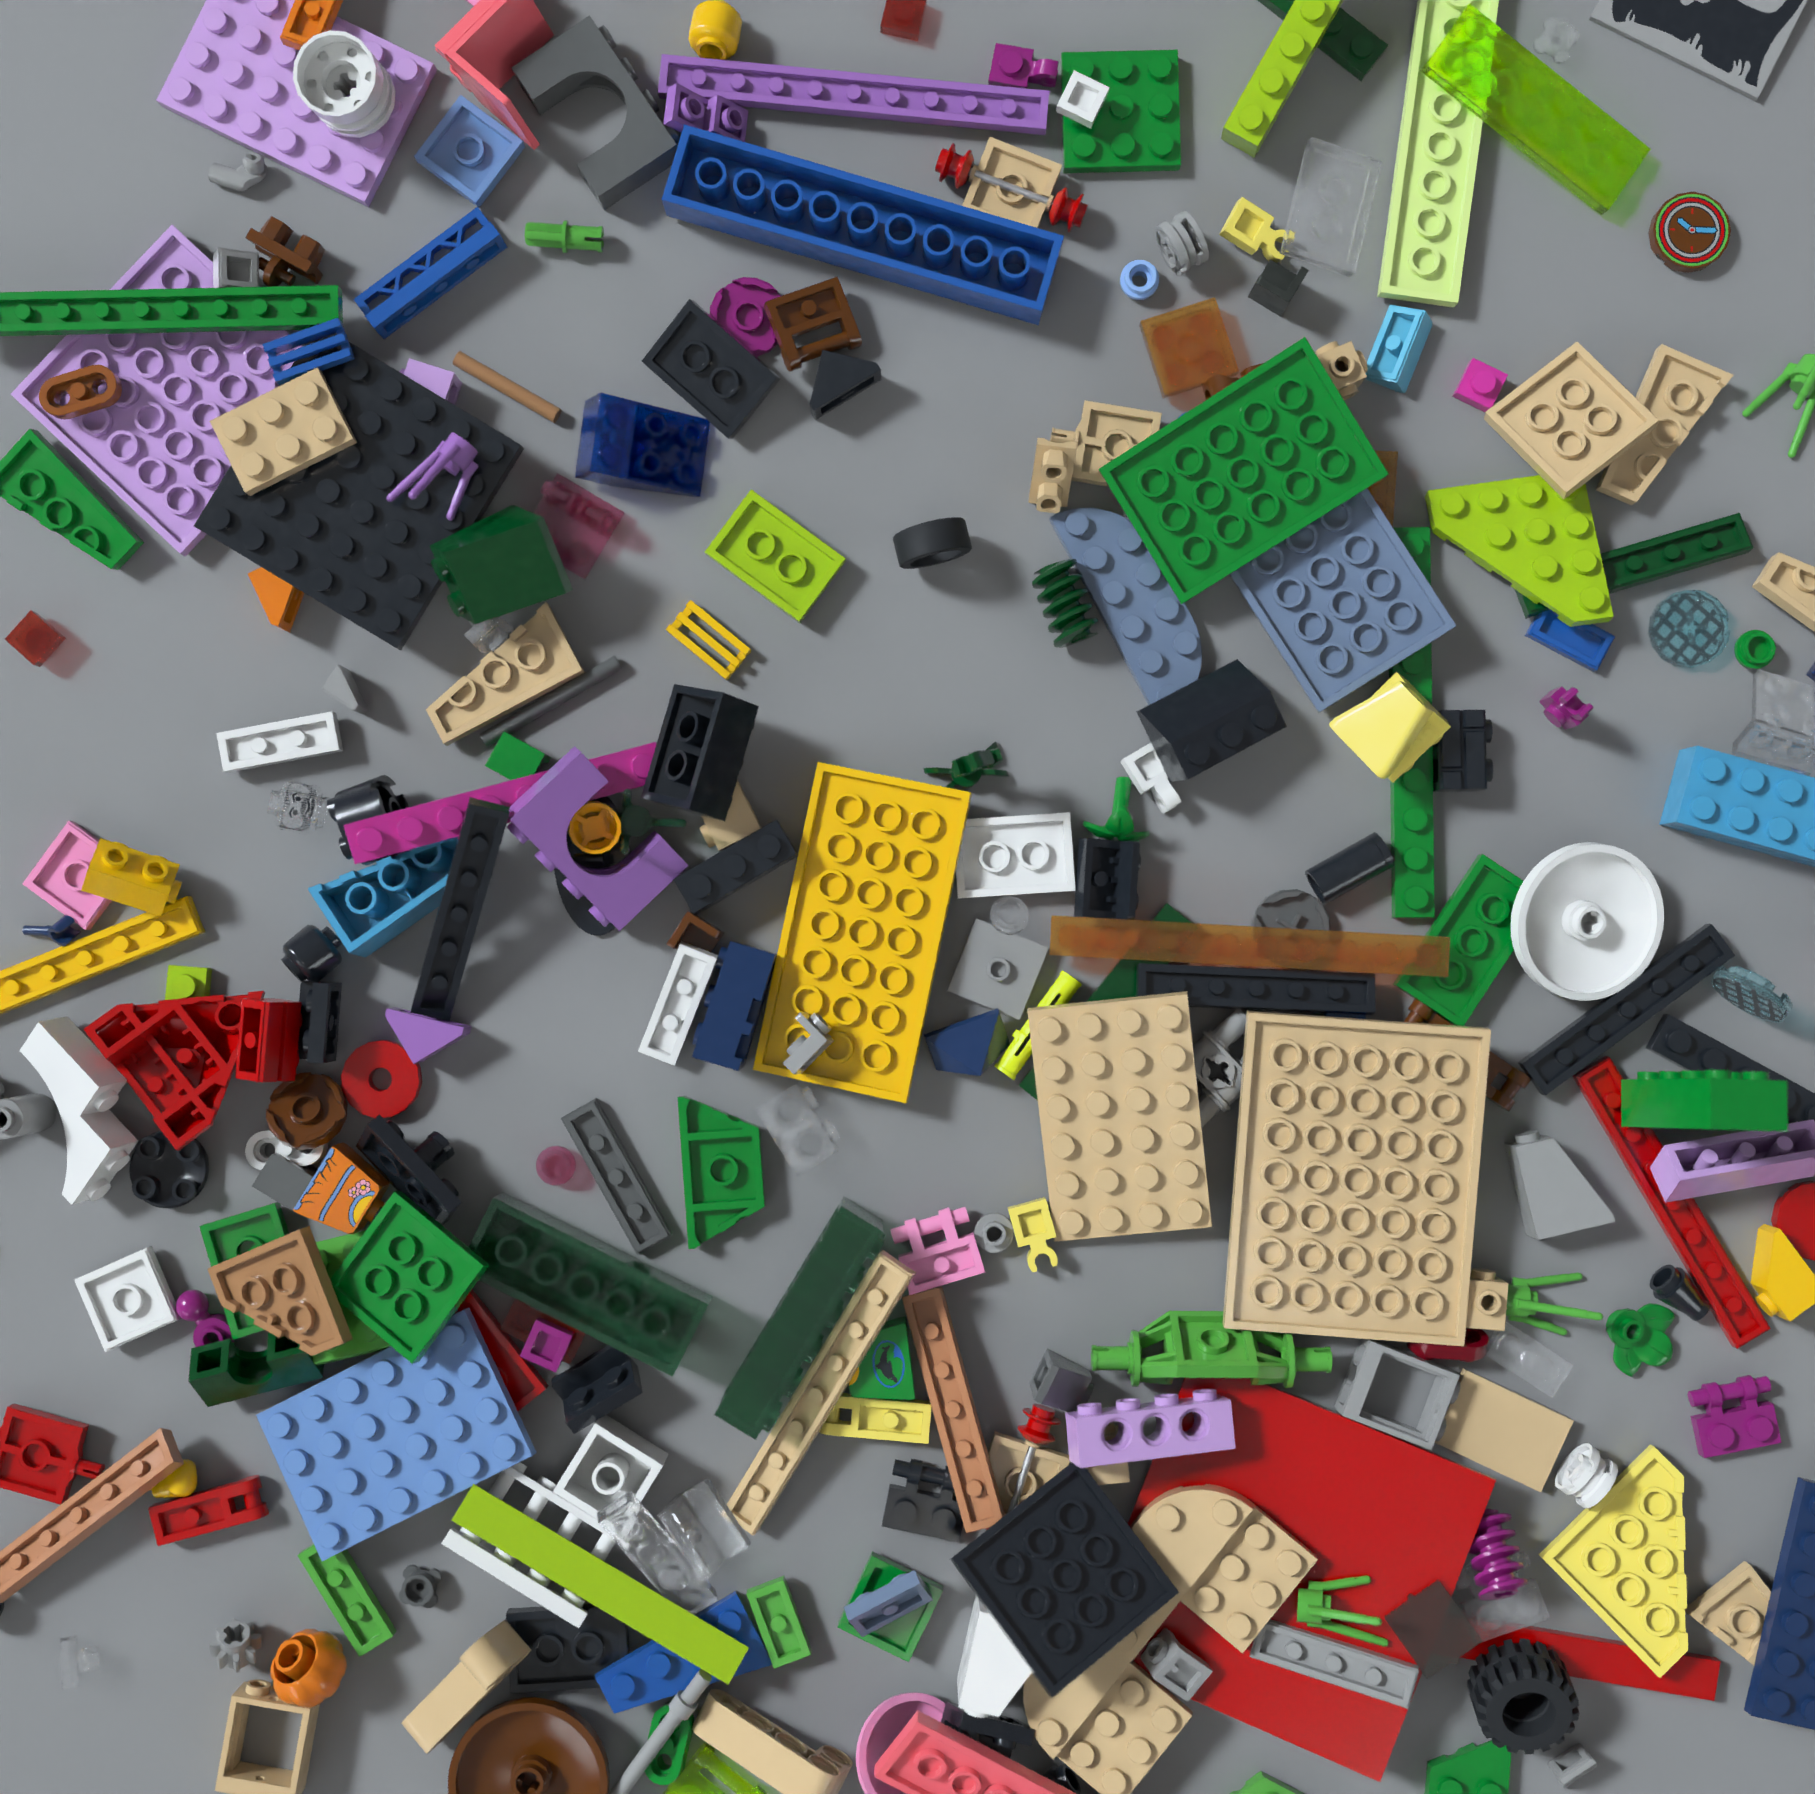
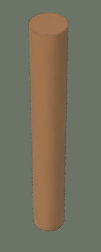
[453,351,562,423]

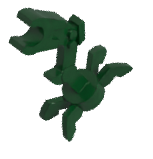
[923,741,1009,789]

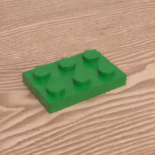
[199,1202,289,1340]

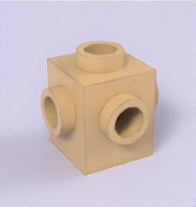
[1315,341,1368,400]

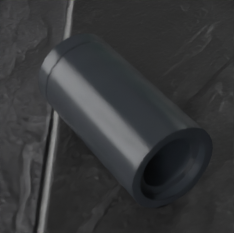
[1305,832,1395,905]

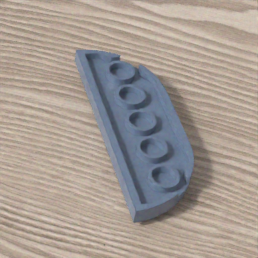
[1049,508,1202,705]

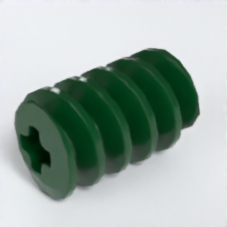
[1032,559,1098,648]

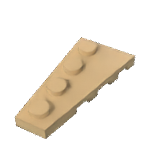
[1752,552,1815,632]
[426,602,585,746]
[1685,1561,1771,1665]

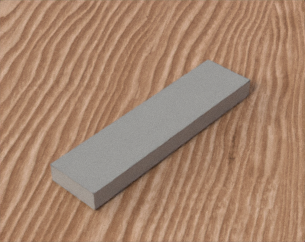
[1250,1619,1419,1709]

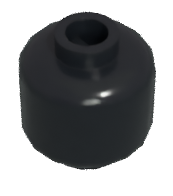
[281,925,343,983]

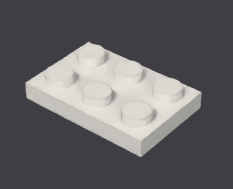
[956,812,1076,899]

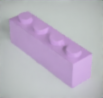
[1650,1119,1815,1203]

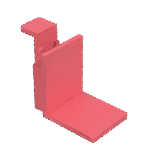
[435,0,554,150]

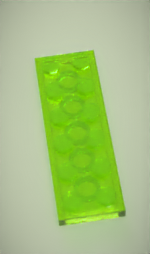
[1420,3,1651,215]

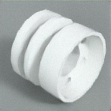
[293,30,396,138]

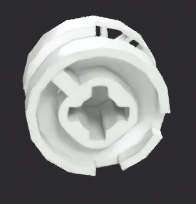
[1555,1443,1618,1508]

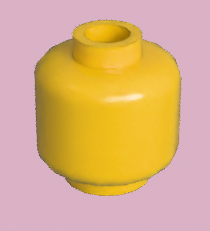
[688,0,742,60]

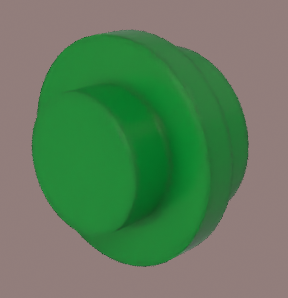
[1734,630,1776,669]

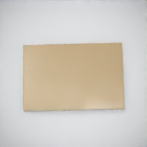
[1435,1368,1574,1492]

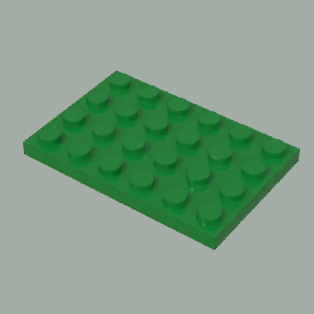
[1099,337,1389,605]

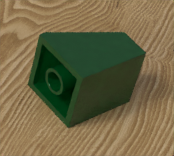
[430,505,573,624]

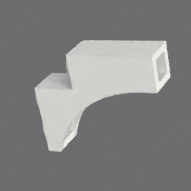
[20,1016,138,1205]

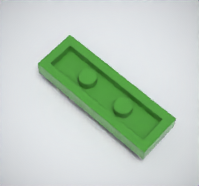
[297,1544,397,1657]

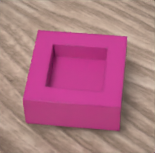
[1452,358,1508,412]

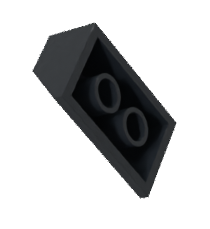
[1136,659,1287,782]
[641,684,759,821]

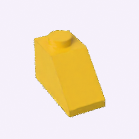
[1750,1224,1815,1322]

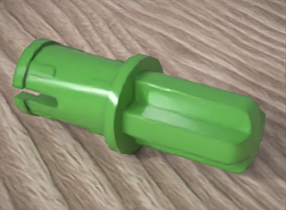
[524,220,604,253]

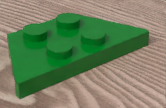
[677,1096,766,1249]
[1424,1740,1512,1794]

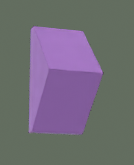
[385,1007,472,1064]

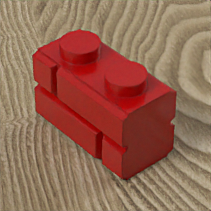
[235,998,303,1082]

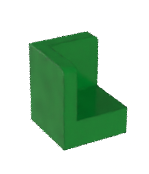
[485,731,551,780]

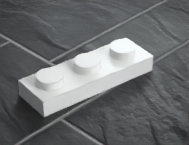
[216,711,343,773]
[638,941,718,1066]

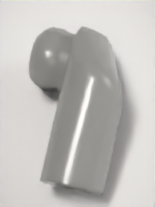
[208,152,268,191]

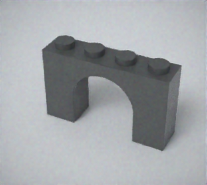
[511,15,680,210]

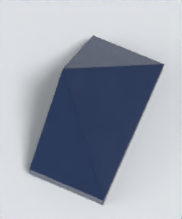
[924,1008,1010,1076]

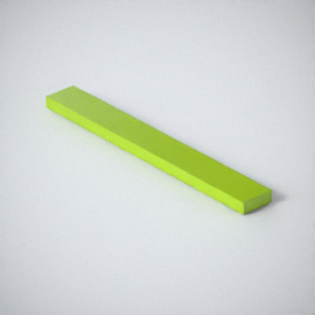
[451,1484,749,1685]

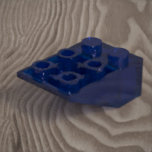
[575,393,710,497]

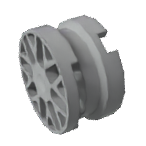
[1154,211,1209,276]

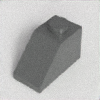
[1029,1348,1094,1412]

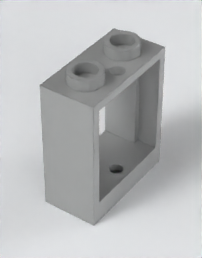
[1334,1339,1460,1450]

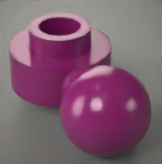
[176,1290,236,1347]

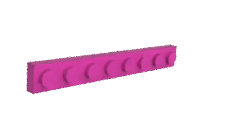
[343,742,657,864]

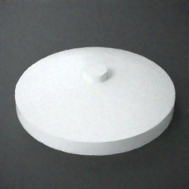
[1511,842,1664,1001]

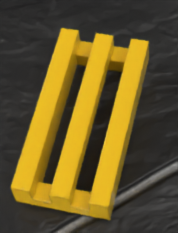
[666,599,751,681]

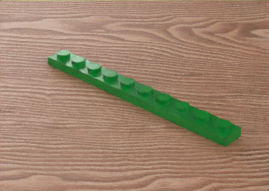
[0,285,343,336]
[1389,527,1435,918]

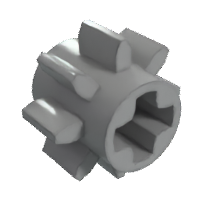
[209,1618,262,1673]

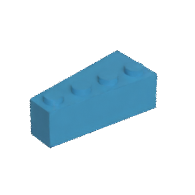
[307,837,458,958]

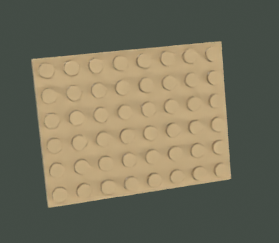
[1222,1011,1491,1346]

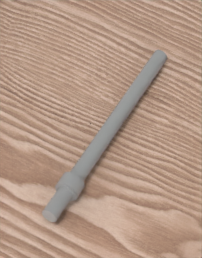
[608,1669,712,1794]

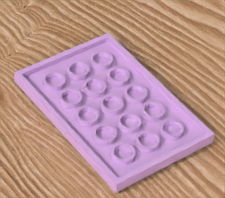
[156,0,437,207]

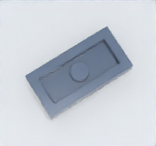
[844,1570,933,1637]

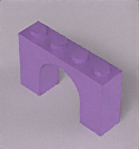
[507,746,689,931]

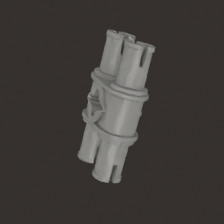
[1193,1009,1246,1128]

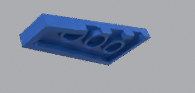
[595,1591,772,1714]

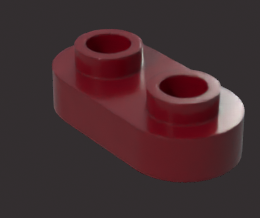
[1407,1328,1489,1362]

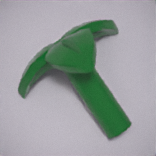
[1082,777,1150,841]

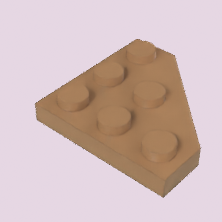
[207,1226,353,1356]

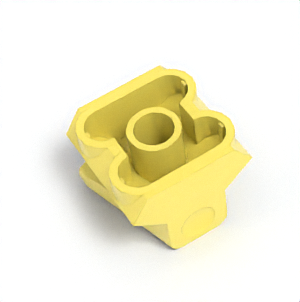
[1329,671,1451,783]

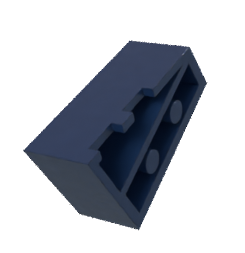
[692,941,777,1071]

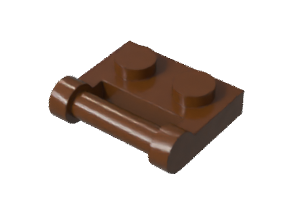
[764,276,862,372]

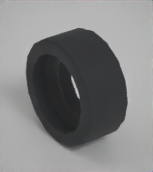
[893,517,972,569]

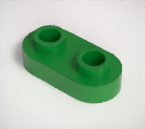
[644,1701,694,1785]

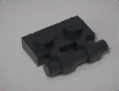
[882,1458,963,1542]

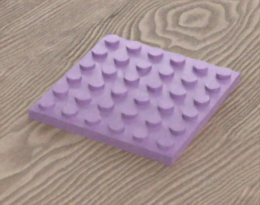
[11,225,303,557]

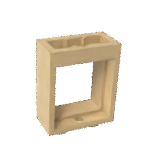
[215,1679,320,1794]

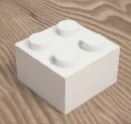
[553,1415,669,1534]

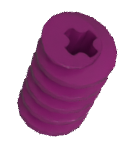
[1469,1509,1528,1601]

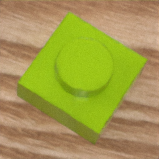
[165,965,212,1000]

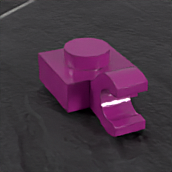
[988,43,1059,88]

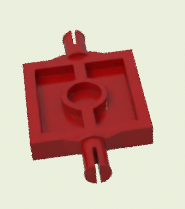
[0,1403,105,1505]

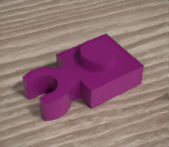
[1539,686,1593,730]

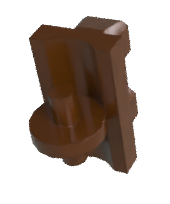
[245,216,325,287]

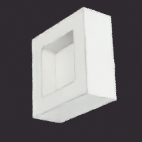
[1056,71,1110,128]

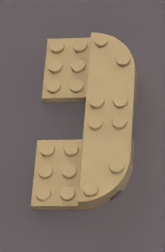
[1023,1484,1318,1794]

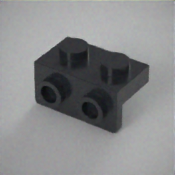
[1074,838,1141,920]

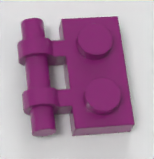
[1687,1375,1782,1458]

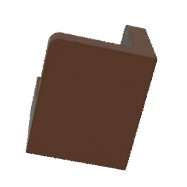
[666,911,725,953]

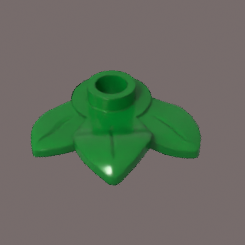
[1606,1303,1675,1377]

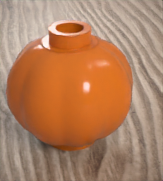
[270,1629,347,1708]

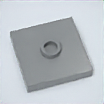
[947,918,1049,1020]

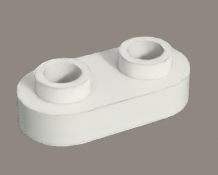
[245,1130,328,1170]

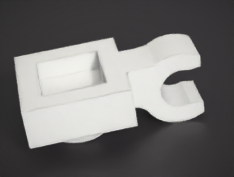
[1121,743,1181,814]

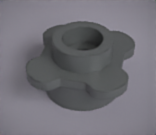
[399,1564,442,1608]

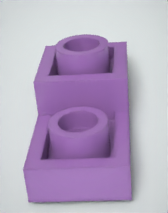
[663,83,748,142]

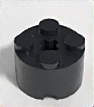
[327,775,411,865]

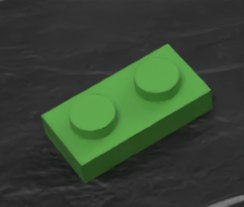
[746,1576,812,1669]

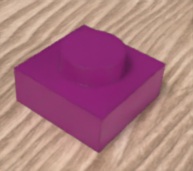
[520,1317,575,1372]

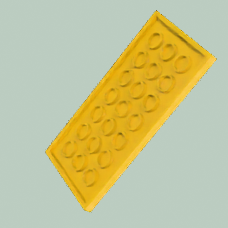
[753,762,972,1103]

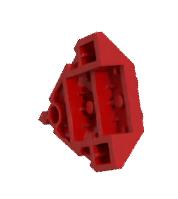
[83,991,265,1151]

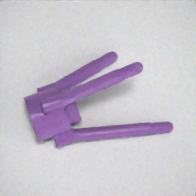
[386,432,479,521]

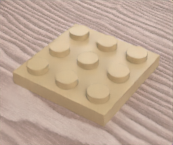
[1484,342,1659,499]

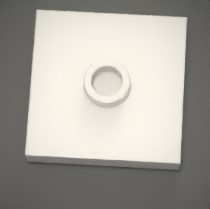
[74,1246,181,1352]

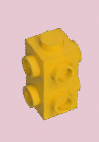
[81,838,182,916]

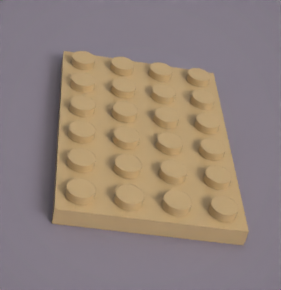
[1027,991,1212,1242]

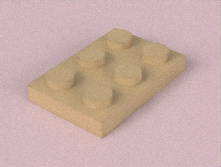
[210,367,357,496]

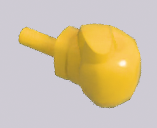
[149,1459,197,1498]

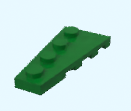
[0,428,144,570]

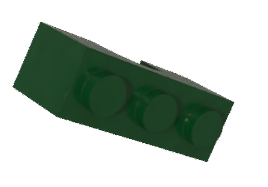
[188,1332,324,1407]

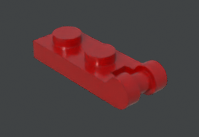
[148,1475,269,1546]

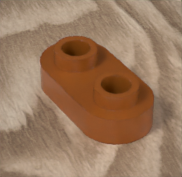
[39,365,122,420]

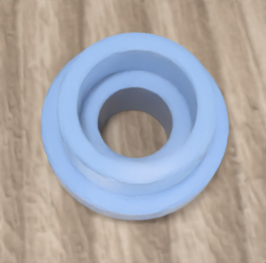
[1120,260,1159,300]

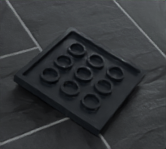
[950,1463,1179,1698]

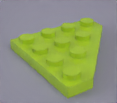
[1425,475,1614,627]

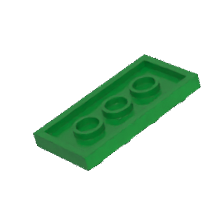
[1393,854,1524,1026]

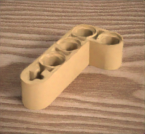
[401,1619,531,1754]
[692,1689,853,1794]

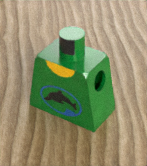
[849,1316,915,1400]

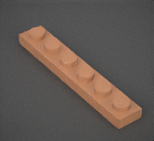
[902,1286,1005,1533]
[0,1428,184,1603]

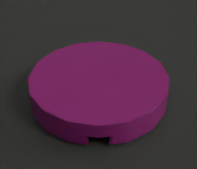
[710,277,780,357]

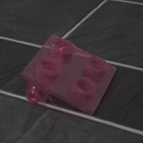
[534,473,625,580]

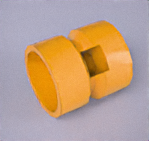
[567,801,621,854]

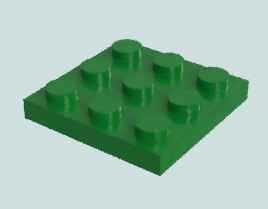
[1060,50,1181,173]
[330,1191,489,1364]

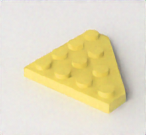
[1539,1444,1688,1678]

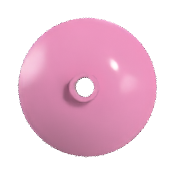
[856,1693,945,1794]

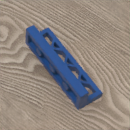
[353,207,507,339]

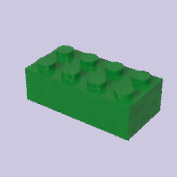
[1621,1070,1788,1131]

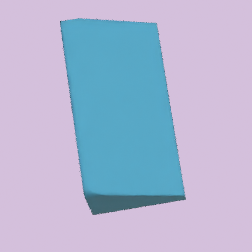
[1366,304,1432,393]

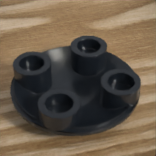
[129,1131,209,1208]

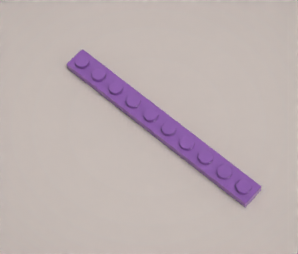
[658,54,1050,135]

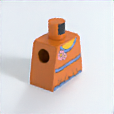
[293,1142,390,1235]

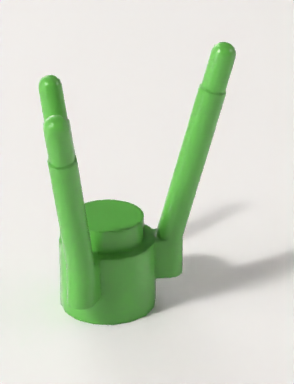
[1742,353,1815,458]
[1506,1273,1603,1336]
[1297,1575,1389,1647]

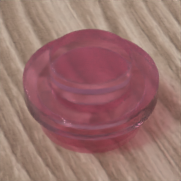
[536,1146,576,1185]

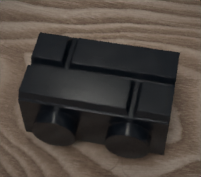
[1433,710,1493,792]

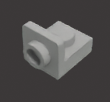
[783,1012,835,1075]
[1141,1628,1213,1702]

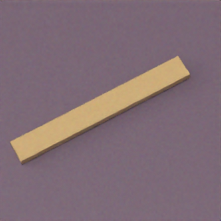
[722,1250,916,1536]

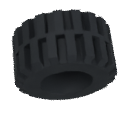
[1467,1638,1579,1754]

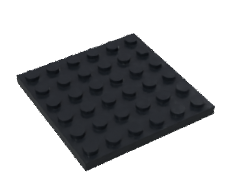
[194,323,524,651]

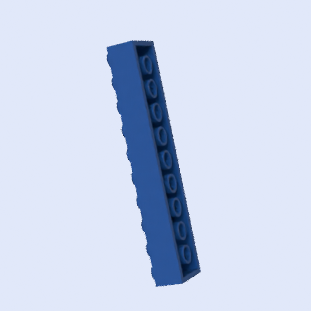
[662,124,1064,325]

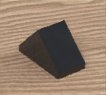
[810,350,881,420]

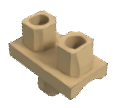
[1028,437,1077,513]

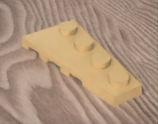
[1596,344,1733,505]

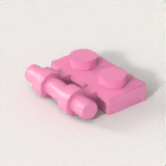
[890,1207,985,1295]

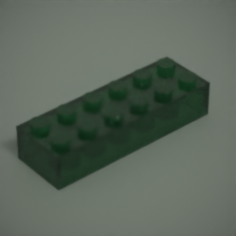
[469,1192,713,1377]
[714,1196,886,1440]

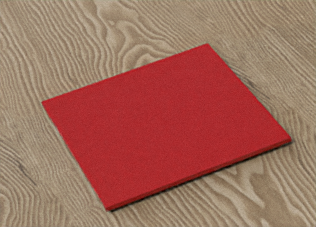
[1127,1378,1496,1782]

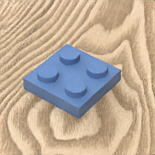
[414,95,526,208]

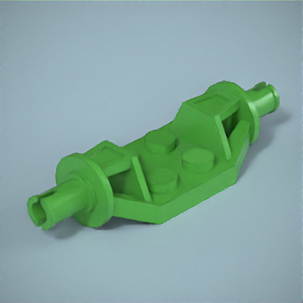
[1091,1311,1333,1388]

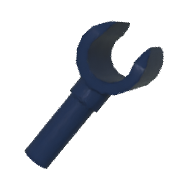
[22,915,81,946]

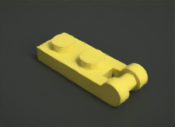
[819,1393,932,1444]

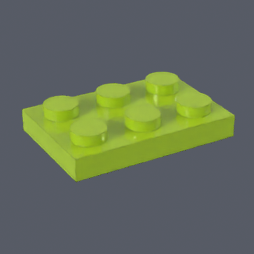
[705,489,846,624]

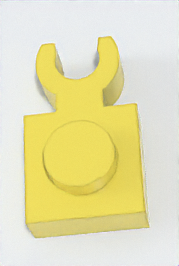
[1219,197,1294,263]
[1007,1197,1058,1272]

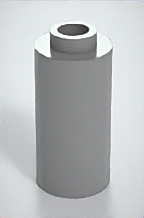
[0,1093,56,1140]

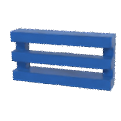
[262,318,355,385]

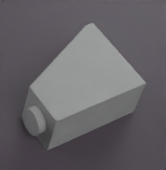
[1504,1130,1615,1240]

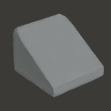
[213,247,259,288]
[322,665,368,714]
[1547,1743,1596,1788]

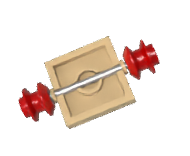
[935,137,1088,233]
[986,1404,1070,1530]

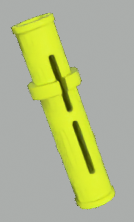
[994,970,1082,1080]

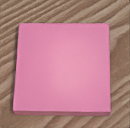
[23,821,112,930]

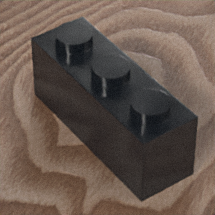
[673,819,798,914]

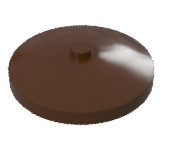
[448,1697,610,1794]

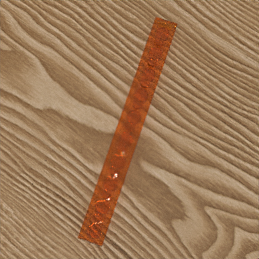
[1049,916,1450,977]

